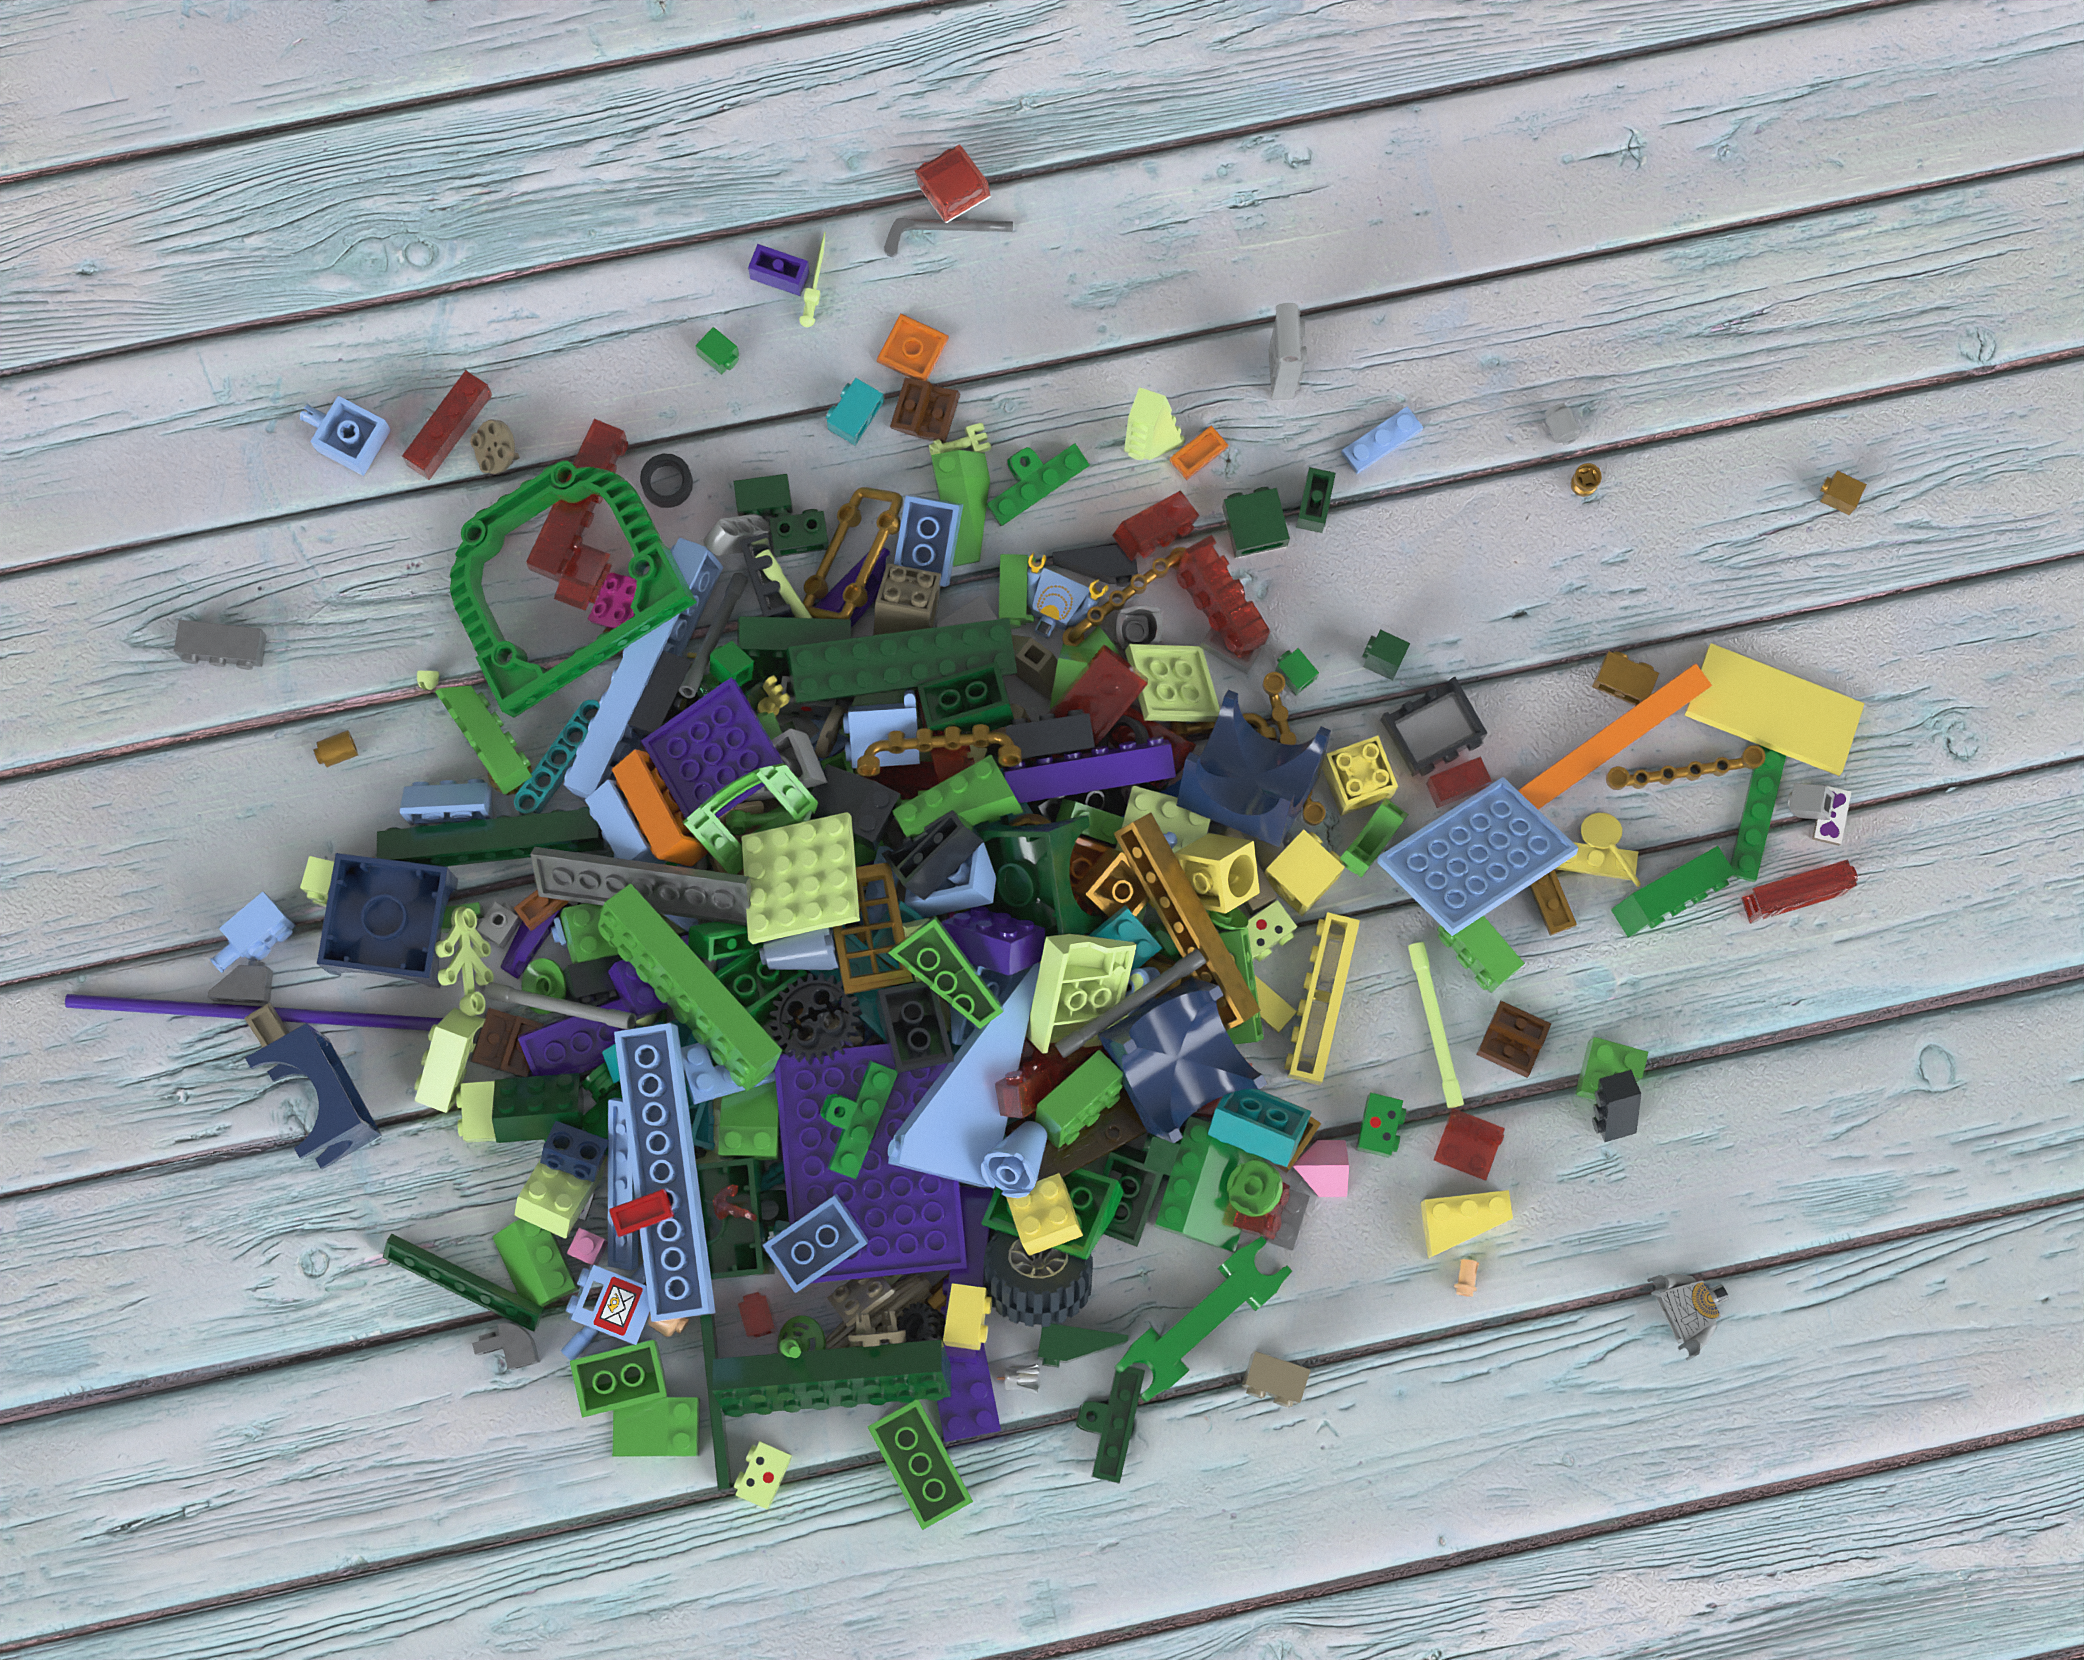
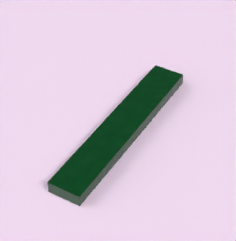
[383,1233,544,1332]
[700,1314,732,1489]

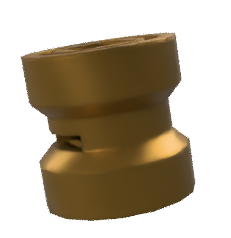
[1570,463,1602,497]

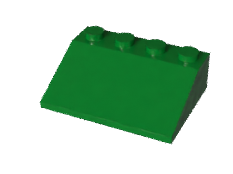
[1154,1116,1264,1253]
[981,1168,1124,1260]

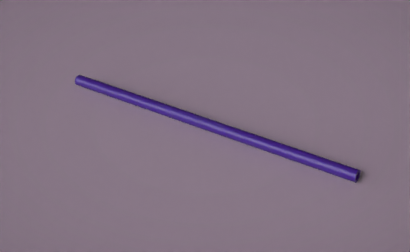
[65,994,444,1031]

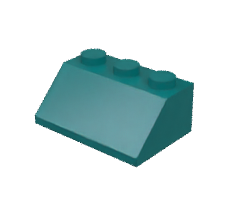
[1208,1089,1312,1167]

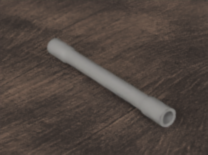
[485,982,636,1030]

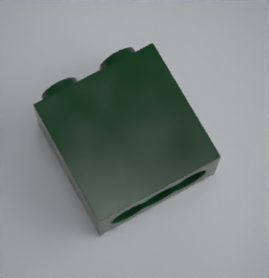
[1222,487,1290,559]

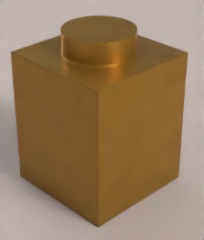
[1820,470,1867,515]

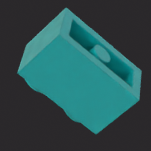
[826,378,884,446]

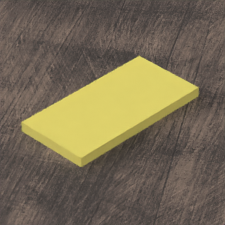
[1684,643,1865,776]

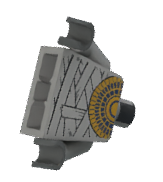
[1647,1274,1729,1361]

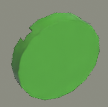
[1227,1159,1283,1217]

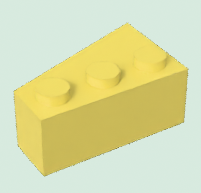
[1420,1190,1513,1259]

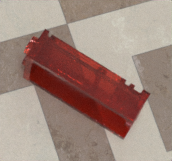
[1741,859,1858,924]

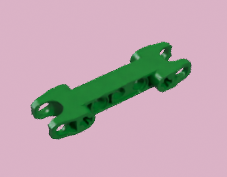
[1114,1236,1292,1403]

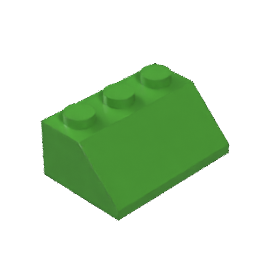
[492,1219,579,1307]
[569,1340,667,1418]

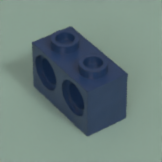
[540,1121,609,1182]

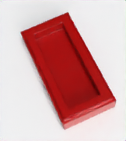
[609,1189,675,1237]

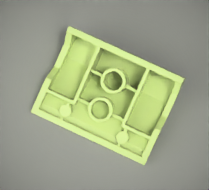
[1026,934,1136,1053]

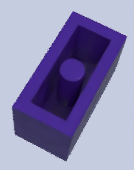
[748,244,810,296]

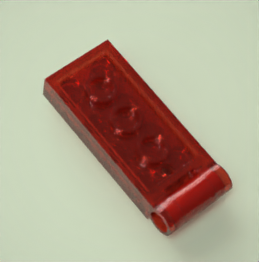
[1028,644,1148,762]

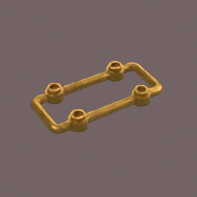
[802,487,903,619]

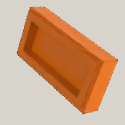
[1169,425,1229,480]

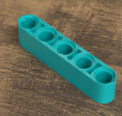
[514,700,600,816]

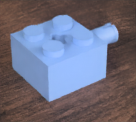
[300,396,391,476]
[210,892,296,973]

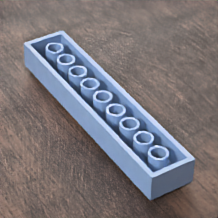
[564,537,723,802]
[614,1023,715,1322]

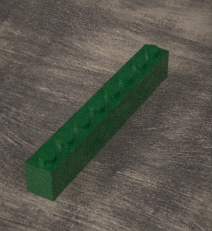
[377,806,604,867]

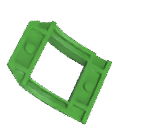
[683,763,818,875]

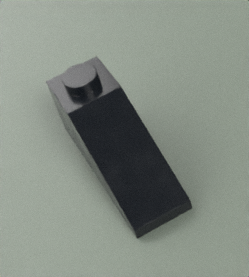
[1052,543,1138,587]

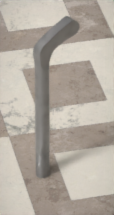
[884,218,1013,257]

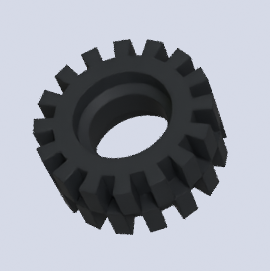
[895,1302,946,1344]

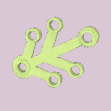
[435,907,494,1016]

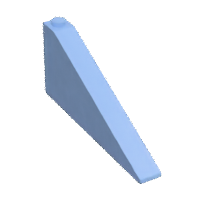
[888,963,1040,1187]

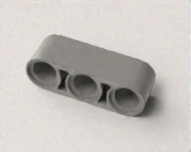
[703,514,771,556]

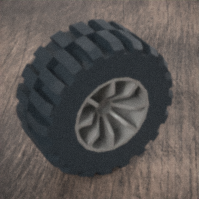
[983,1231,1093,1327]

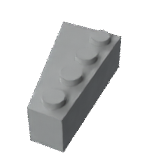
[739,729,827,804]

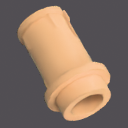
[1454,1259,1479,1297]

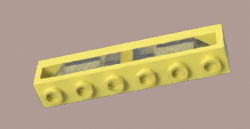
[1284,912,1360,1086]

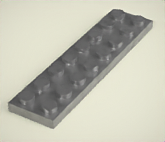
[531,847,751,926]

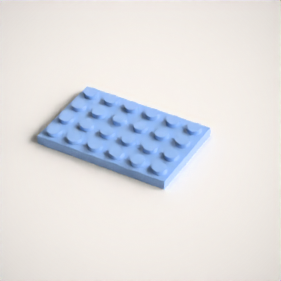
[1377,777,1578,936]

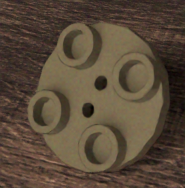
[470,419,520,474]
[848,1310,906,1347]

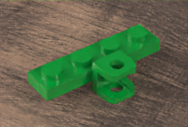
[986,443,1090,526]
[820,1061,897,1179]

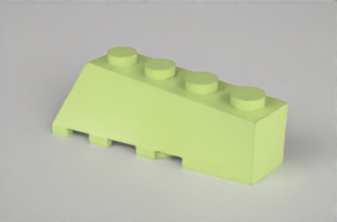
[1124,387,1185,460]

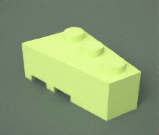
[414,1007,485,1113]

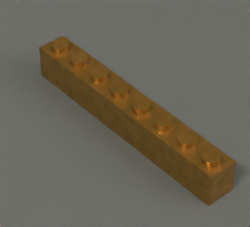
[1114,812,1261,1031]

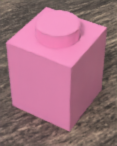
[567,1228,608,1266]

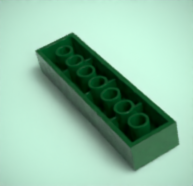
[786,618,1017,705]
[712,1340,951,1417]

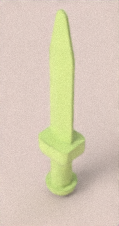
[799,232,826,327]

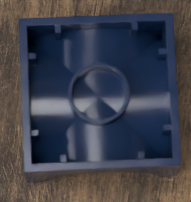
[1176,689,1331,847]
[316,853,458,989]
[1098,977,1267,1143]
[245,1023,382,1170]

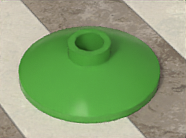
[1206,908,1249,931]
[521,958,567,1014]

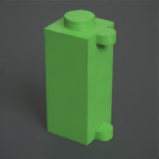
[999,554,1036,629]

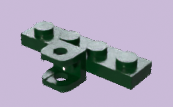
[1076,1364,1145,1484]

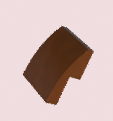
[890,377,961,443]
[1476,1000,1552,1078]
[470,1008,544,1077]

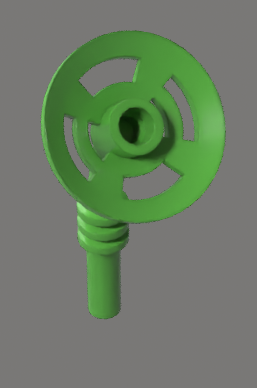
[777,1315,826,1358]

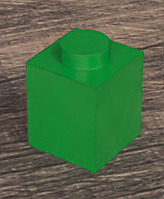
[695,327,739,375]
[709,641,754,687]
[1275,648,1319,696]

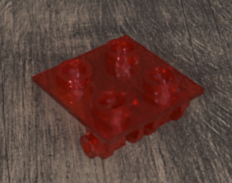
[1433,1108,1505,1181]

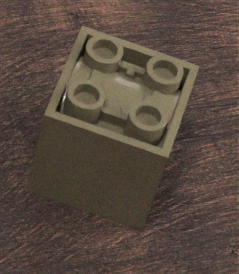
[873,563,941,636]

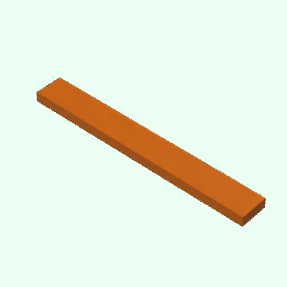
[1518,663,1712,810]

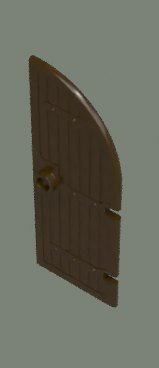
[1005,1083,1147,1181]

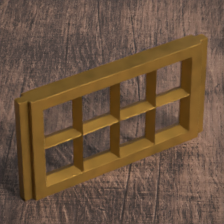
[832,862,913,994]

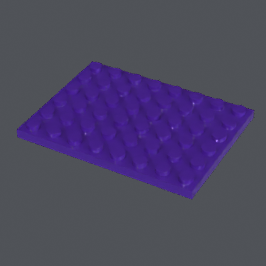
[775,1044,967,1284]

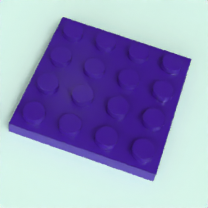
[641,677,785,819]

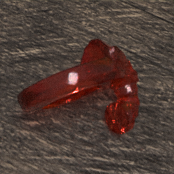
[713,1185,757,1222]

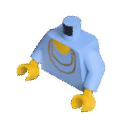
[1027,552,1109,638]

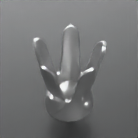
[997,1363,1039,1394]

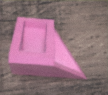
[1293,1140,1349,1197]

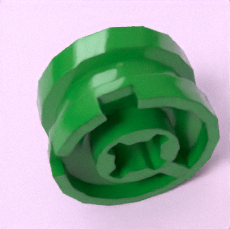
[581,1062,621,1103]

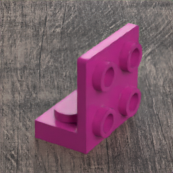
[588,572,637,629]

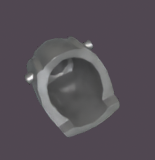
[1113,606,1163,650]

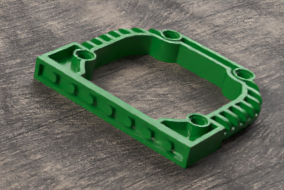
[449,461,697,718]

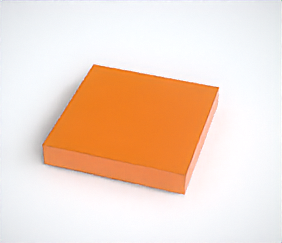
[877,313,949,381]

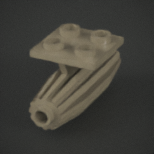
[825,1273,933,1349]

